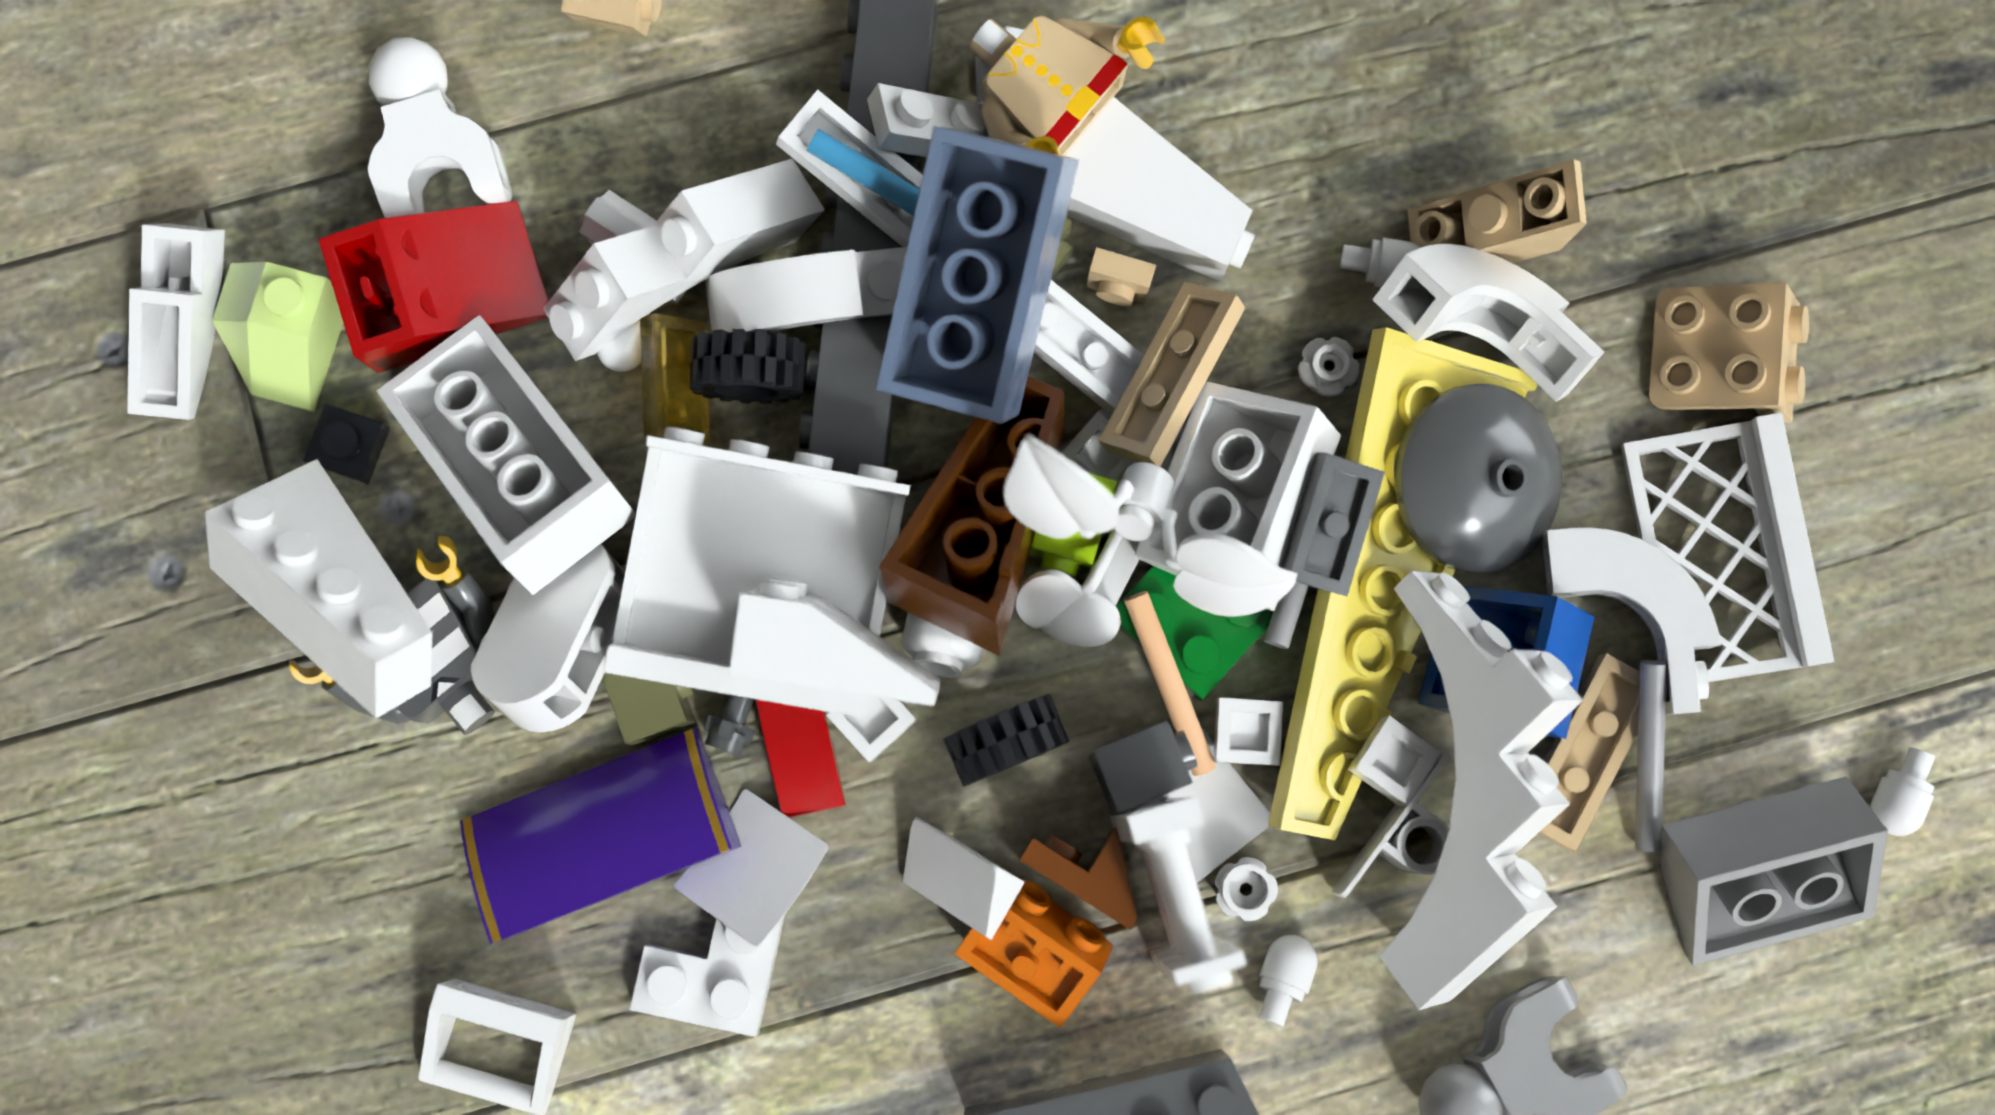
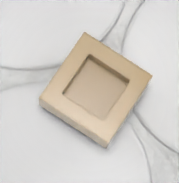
[1086,247,1156,306]

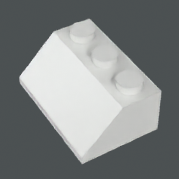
[1134,381,1341,611]

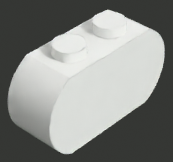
[471,544,626,732]

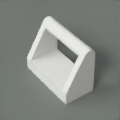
[419,979,577,1115]

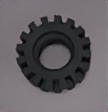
[690,329,805,404]
[943,694,1070,787]

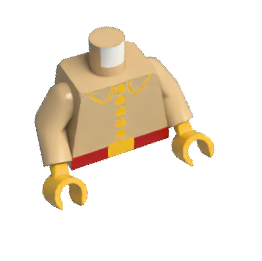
[969,15,1166,156]

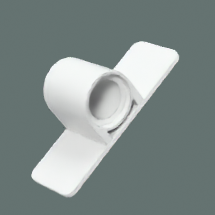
[1332,750,1451,898]

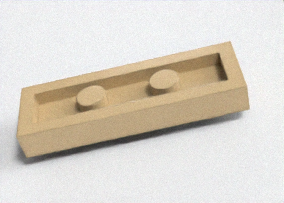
[1098,282,1245,467]
[1538,653,1640,852]

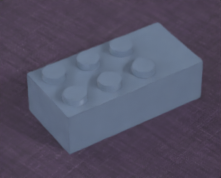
[876,126,1079,424]

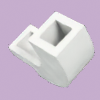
[1373,244,1604,402]
[705,247,907,335]
[1541,528,1721,715]

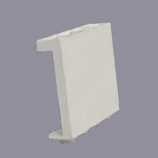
[603,427,910,719]

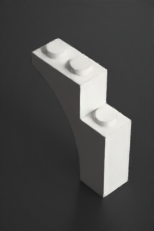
[543,158,825,361]

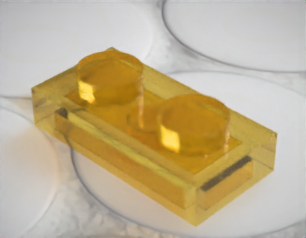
[640,313,710,444]

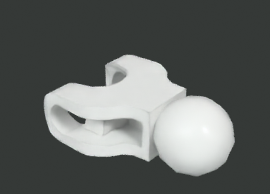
[368,37,513,218]

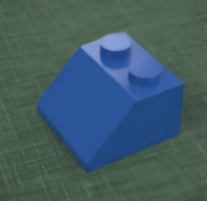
[1418,585,1595,739]

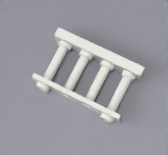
[1110,796,1247,993]

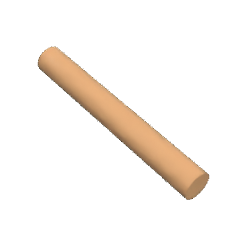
[1124,591,1216,776]

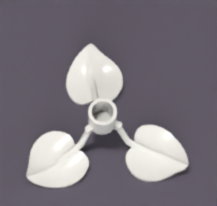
[1004,434,1297,647]

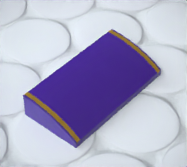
[460,728,742,944]

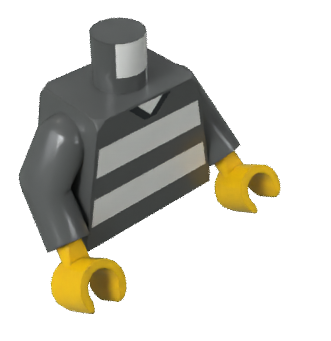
[288,536,495,735]

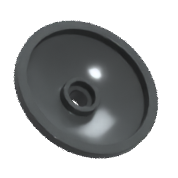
[1395,384,1562,573]

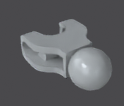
[1418,976,1627,1115]

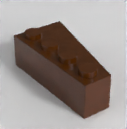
[879,376,1065,656]

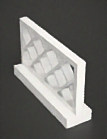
[1621,412,1835,682]

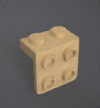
[1649,282,1809,423]

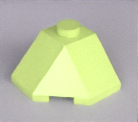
[212,262,343,413]

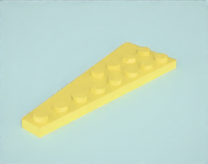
[1268,327,1537,840]

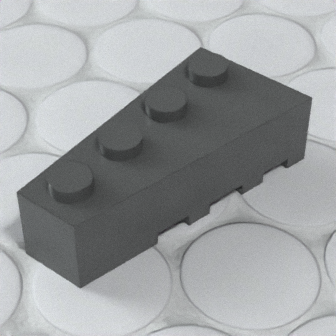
[964,1049,1259,1115]

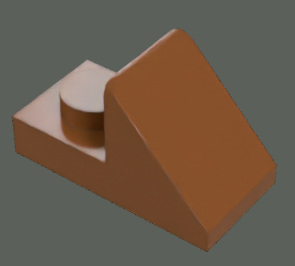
[1019,827,1137,930]

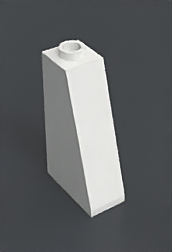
[1065,97,1255,283]

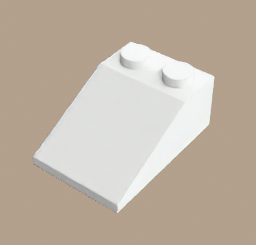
[729,578,941,706]

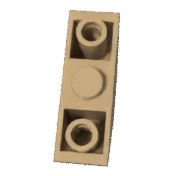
[1408,159,1587,263]

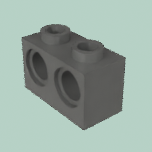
[1089,721,1197,815]

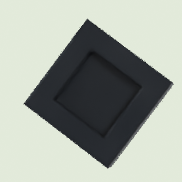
[302,403,390,485]

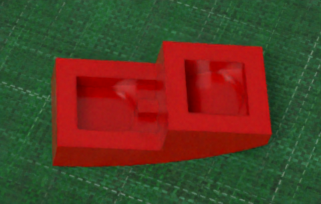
[756,699,846,819]

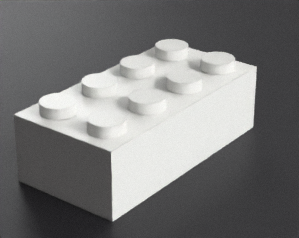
[376,315,636,595]

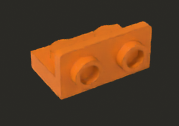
[954,875,1113,1029]

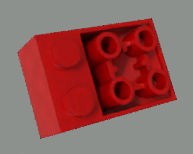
[318,201,549,374]

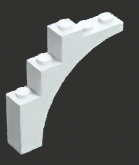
[1379,571,1583,1010]

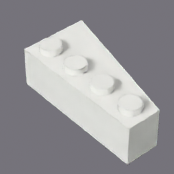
[205,459,432,718]

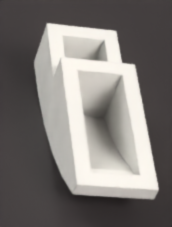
[127,223,225,420]

